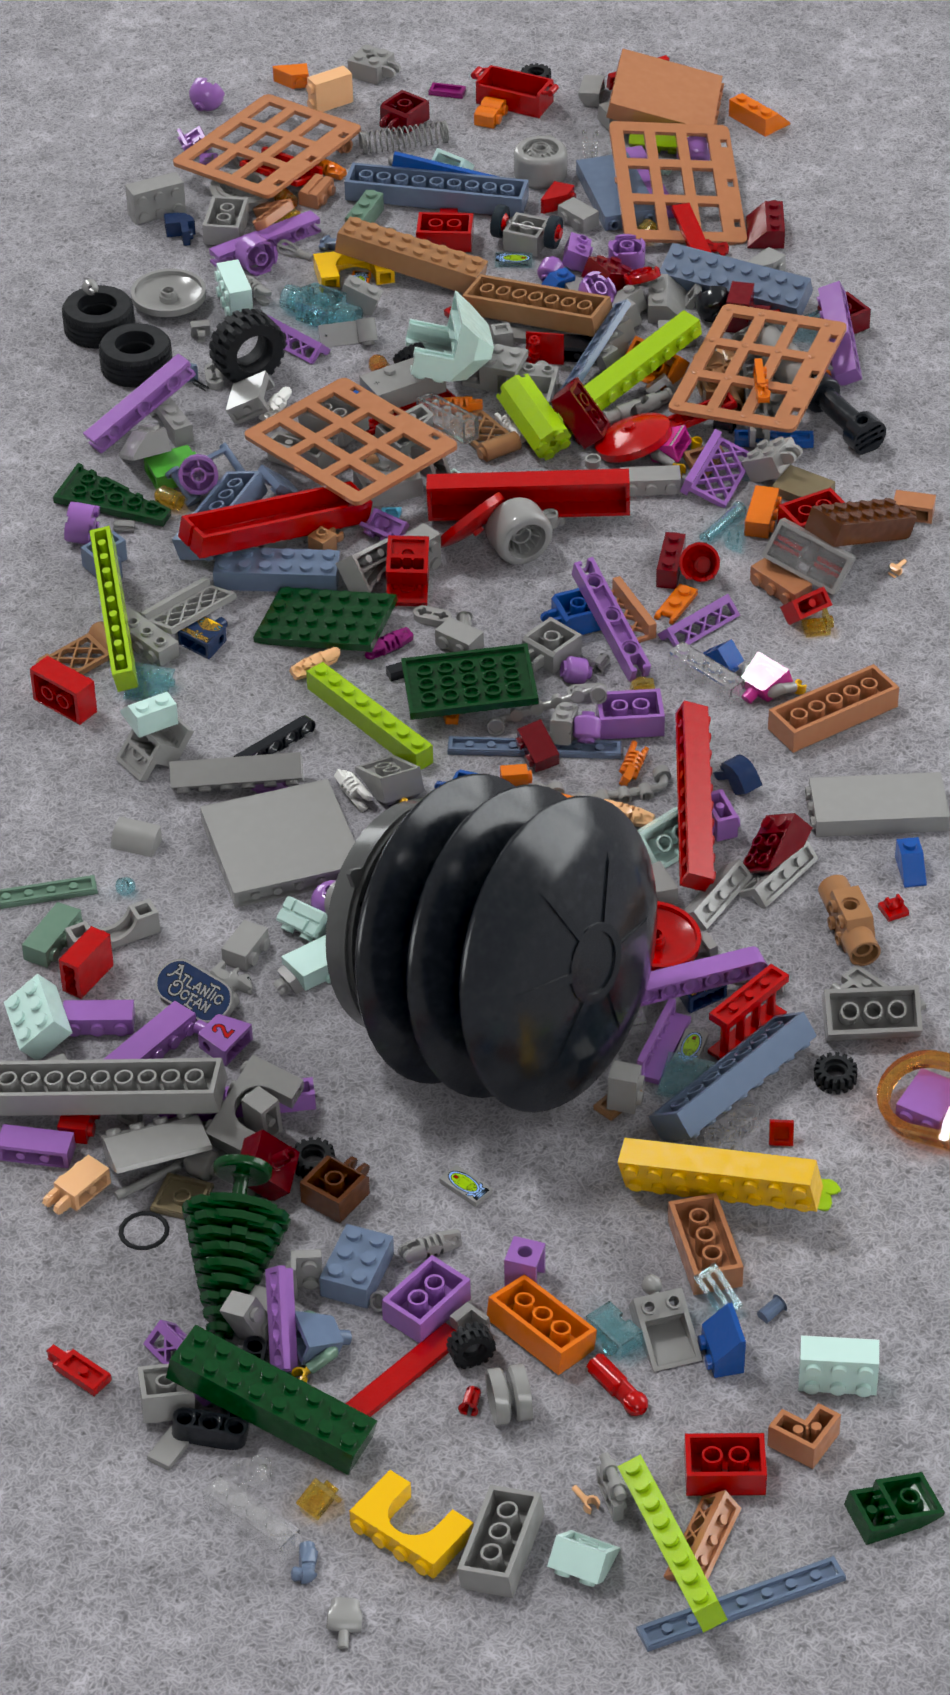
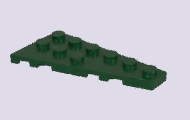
[53,463,171,527]

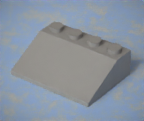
[100,1114,213,1174]

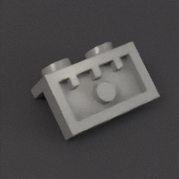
[286,1249,323,1299]

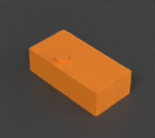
[487,1274,597,1375]

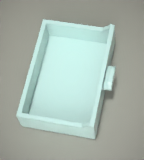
[281,935,331,991]

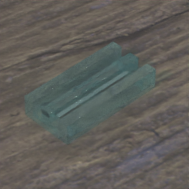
[693,1263,743,1312]

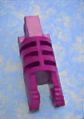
[365,627,414,660]

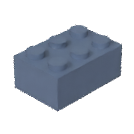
[319,1224,394,1309]

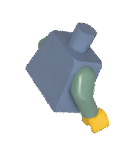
[291,1310,352,1383]

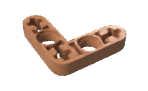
[252,199,295,231]

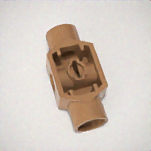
[696,351,744,411]
[818,875,881,966]

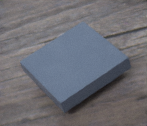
[258,464,300,496]

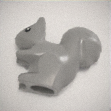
[210,960,253,1009]

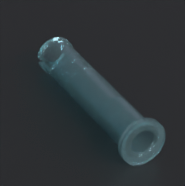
[699,501,747,544]

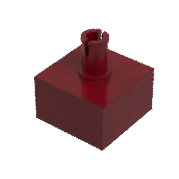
[725,281,771,333]
[240,1129,300,1201]

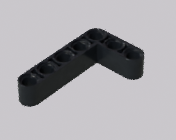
[172,1336,267,1450]

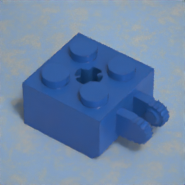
[540,588,601,635]

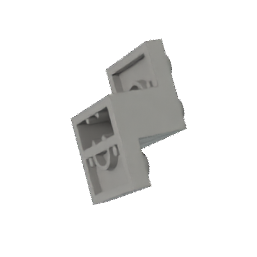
[462,344,528,393]
[116,717,194,782]

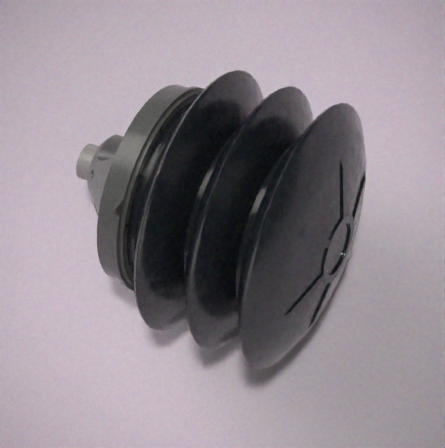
[324,774,657,1113]

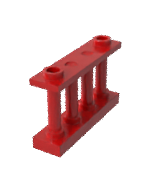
[707,964,789,1060]

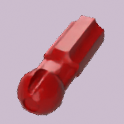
[586,1354,648,1417]

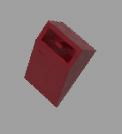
[743,813,813,873]

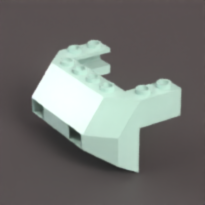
[405,290,494,383]

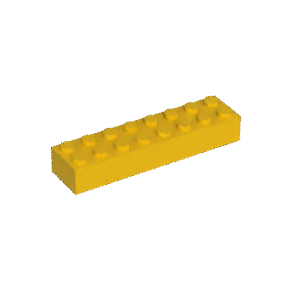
[617,1137,823,1212]

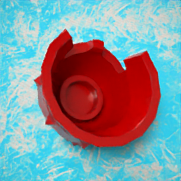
[679,542,720,583]

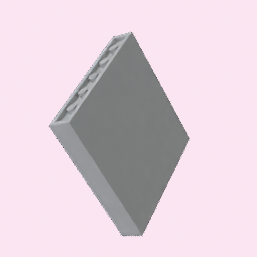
[200,779,355,908]

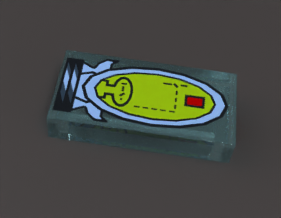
[495,252,532,268]

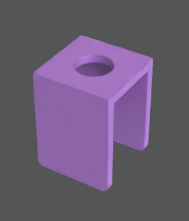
[504,1236,545,1286]

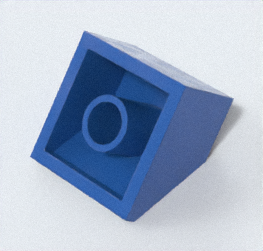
[698,1302,746,1378]

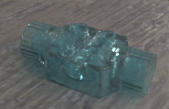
[279,283,363,327]

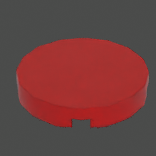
[623,266,661,285]

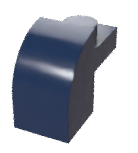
[164,213,196,246]
[713,754,762,795]

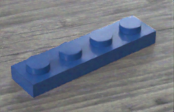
[734,430,814,448]

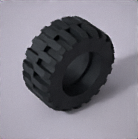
[209,308,286,383]

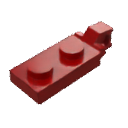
[46,1344,112,1397]

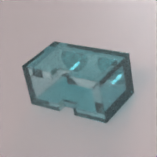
[586,1301,643,1361]

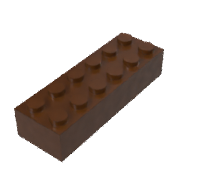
[804,498,917,547]

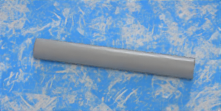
[114,1161,182,1200]

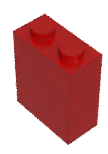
[59,926,114,999]

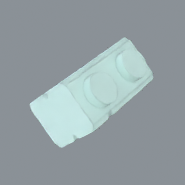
[276,896,328,942]

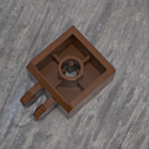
[300,1155,370,1223]

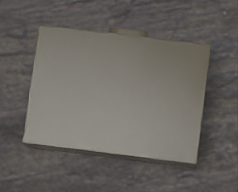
[772,465,835,501]

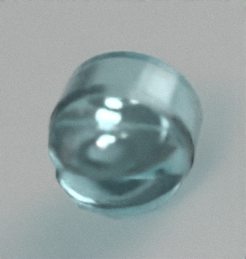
[115,877,136,896]

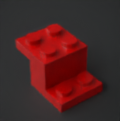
[386,535,429,606]

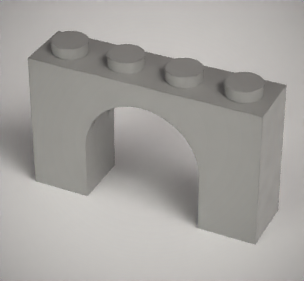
[204,1055,304,1154]

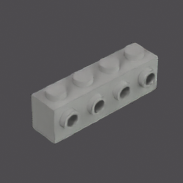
[125,604,180,667]

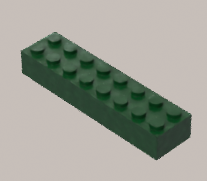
[166,1324,377,1475]

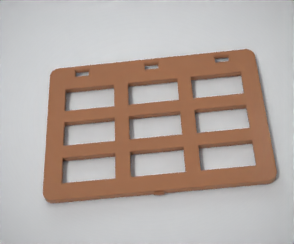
[173,94,361,199]
[609,121,747,245]
[669,304,847,433]
[244,378,457,506]

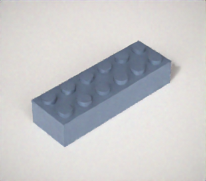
[172,471,268,561]
[213,547,340,592]

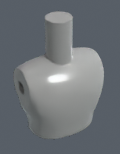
[326,1597,362,1649]

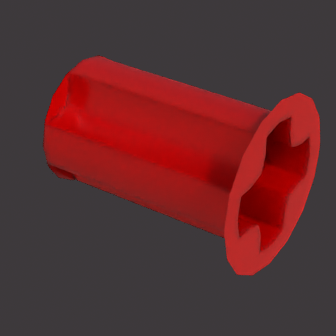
[458,1386,481,1416]

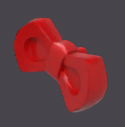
[706,239,729,256]

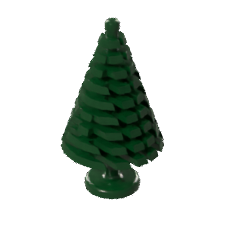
[182,1154,291,1340]

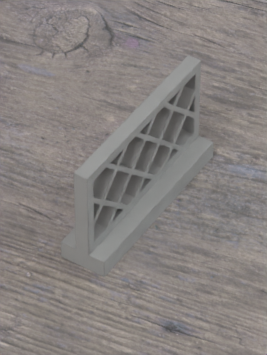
[140,577,237,635]

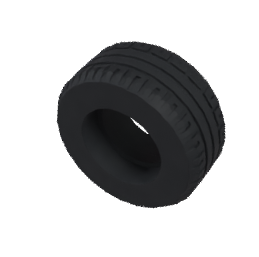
[62,285,135,349]
[99,323,173,388]

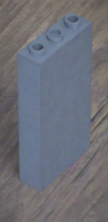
[576,152,657,231]

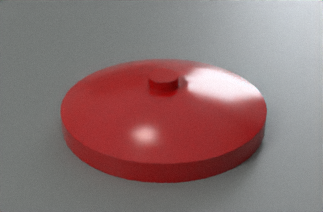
[595,413,672,463]
[441,492,505,548]
[651,901,701,971]

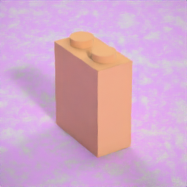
[306,66,353,112]

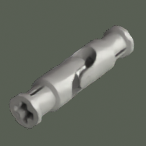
[602,387,674,425]

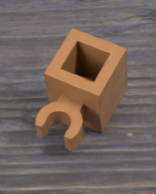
[308,526,344,550]

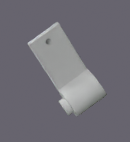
[318,317,378,347]

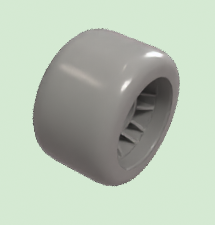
[514,136,567,189]
[485,497,552,565]

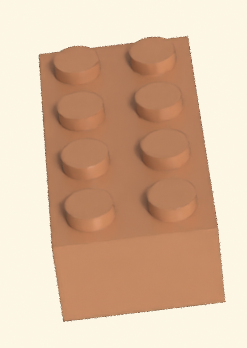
[668,1193,744,1295]

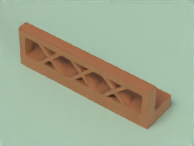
[611,576,657,643]
[663,1490,742,1581]

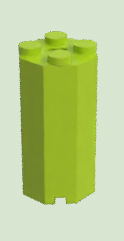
[496,374,571,460]

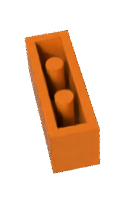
[744,485,782,539]

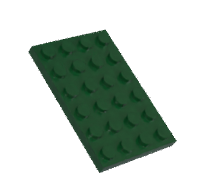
[253,587,398,652]
[401,643,539,720]

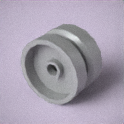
[485,1363,533,1426]

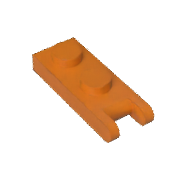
[654,583,698,625]

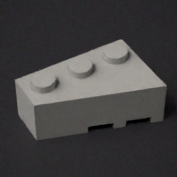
[375,403,434,456]
[268,431,339,469]
[335,538,388,593]

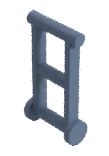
[165,442,245,507]

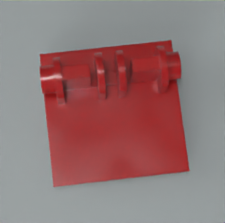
[526,331,564,365]

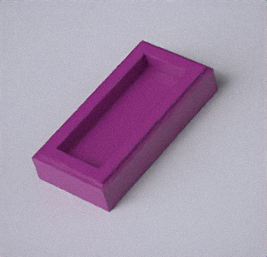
[428,82,466,99]

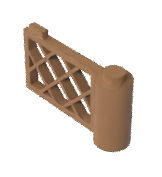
[446,410,522,462]
[36,621,110,675]

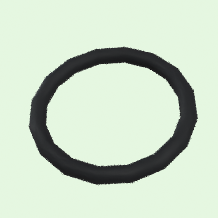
[118,1211,170,1250]

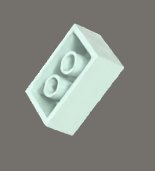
[214,259,253,316]
[4,974,72,1060]
[798,1335,879,1397]

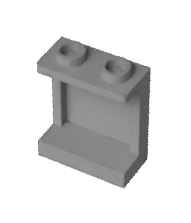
[226,370,275,424]

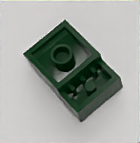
[844,1472,945,1545]

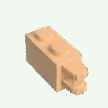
[42,1154,111,1215]

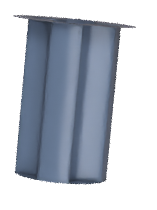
[757,1294,787,1324]

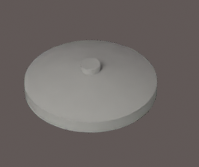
[131,269,206,317]

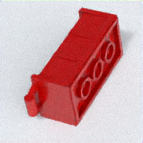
[471,65,559,118]

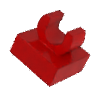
[878,894,909,922]
[769,1119,794,1146]

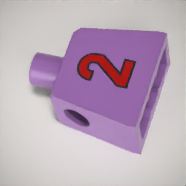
[193,1014,253,1066]

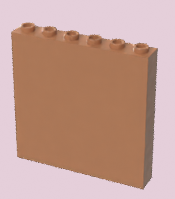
[606,48,724,141]

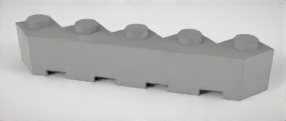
[596,285,648,372]

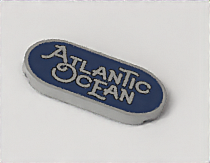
[155,959,235,1023]

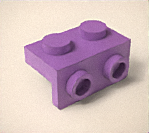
[177,126,211,157]
[359,508,410,541]

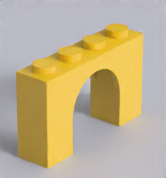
[313,251,395,293]
[349,1470,474,1579]

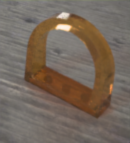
[877,1050,950,1152]

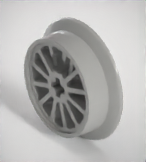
[210,168,269,212]

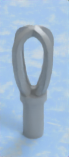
[276,239,313,261]

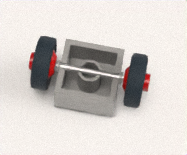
[490,204,563,257]

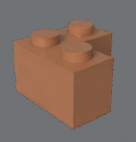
[767,1403,841,1469]

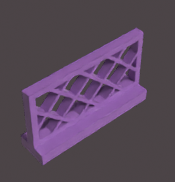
[680,429,749,508]

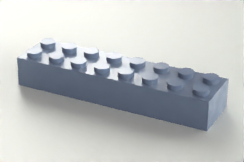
[660,243,813,315]
[648,1012,817,1142]

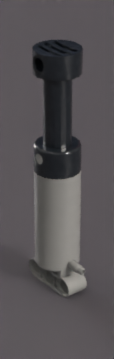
[732,322,886,455]

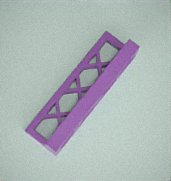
[267,315,331,364]
[657,594,740,651]
[637,997,691,1085]
[265,1265,298,1372]
[143,1319,211,1406]

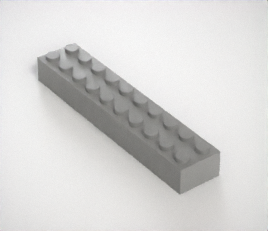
[0,1058,228,1116]

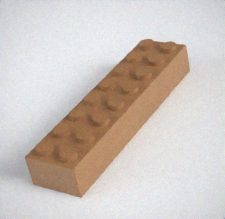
[334,216,488,294]
[462,274,612,337]

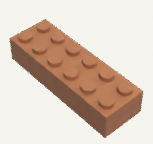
[768,664,899,753]

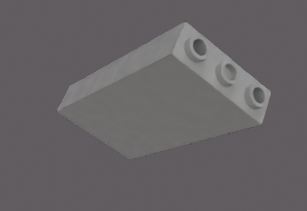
[805,772,950,837]

